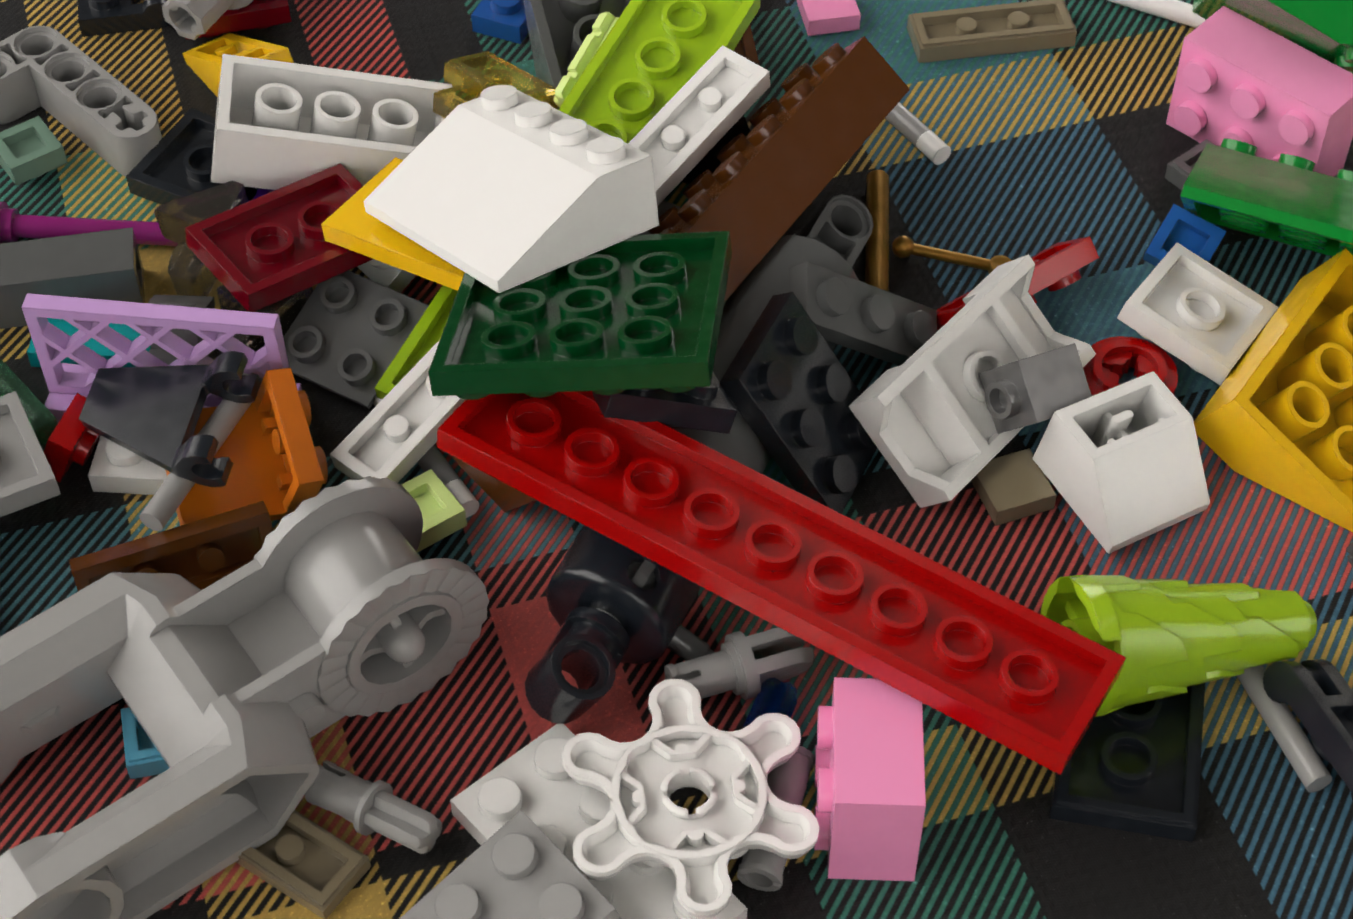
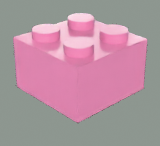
[814,677,926,882]

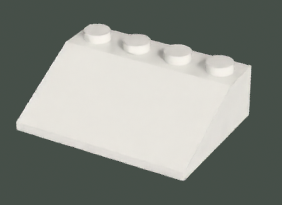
[363,85,659,293]

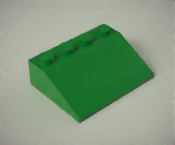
[1192,0,1353,73]
[1180,138,1353,257]

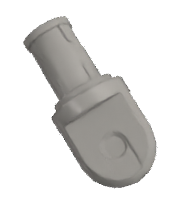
[664,627,815,700]

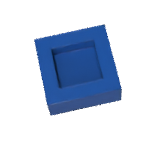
[471,0,529,44]
[1143,204,1227,266]

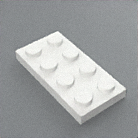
[450,723,747,919]

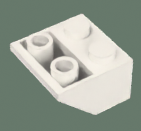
[1032,371,1210,554]

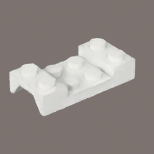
[848,254,1096,508]

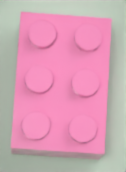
[1166,6,1353,177]

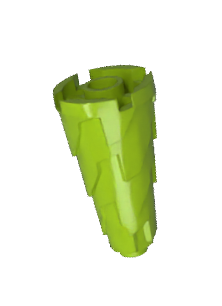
[1041,575,1317,717]

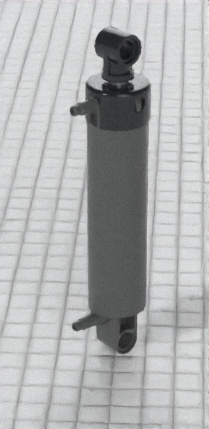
[525,194,874,724]

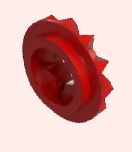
[1083,336,1178,396]

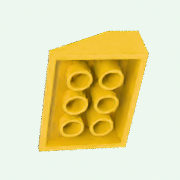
[1194,248,1353,533]

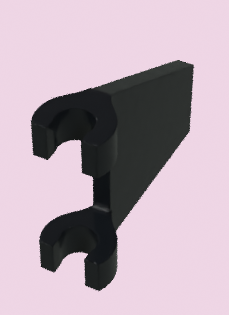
[79,351,262,487]

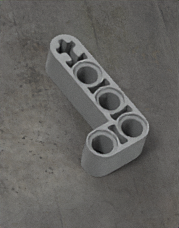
[0,25,162,177]

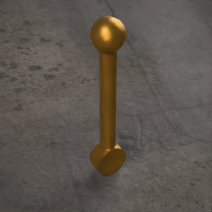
[892,235,1012,274]

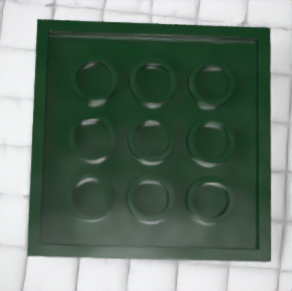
[428,231,732,400]

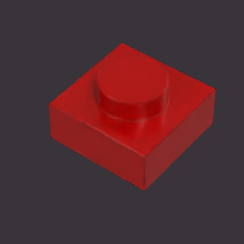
[44,393,100,482]

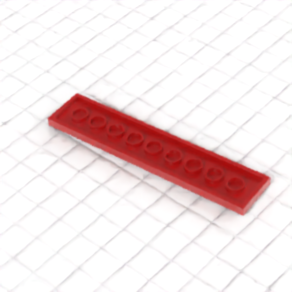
[437,391,1126,775]

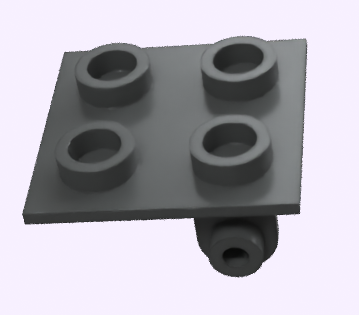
[283,270,429,409]

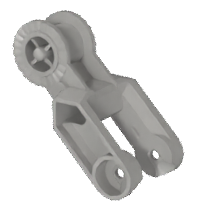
[0,476,490,919]

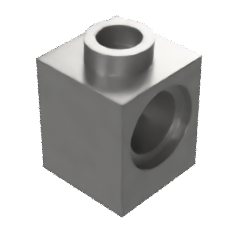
[979,343,1092,434]

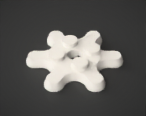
[561,679,820,919]

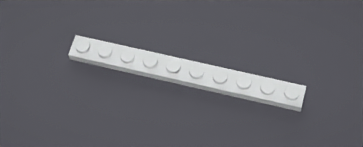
[330,45,770,483]

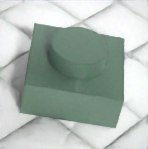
[0,116,68,186]

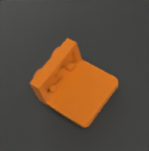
[165,367,328,526]

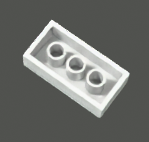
[211,54,453,190]

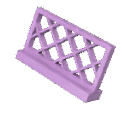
[21,293,302,426]

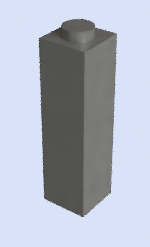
[0,227,145,329]

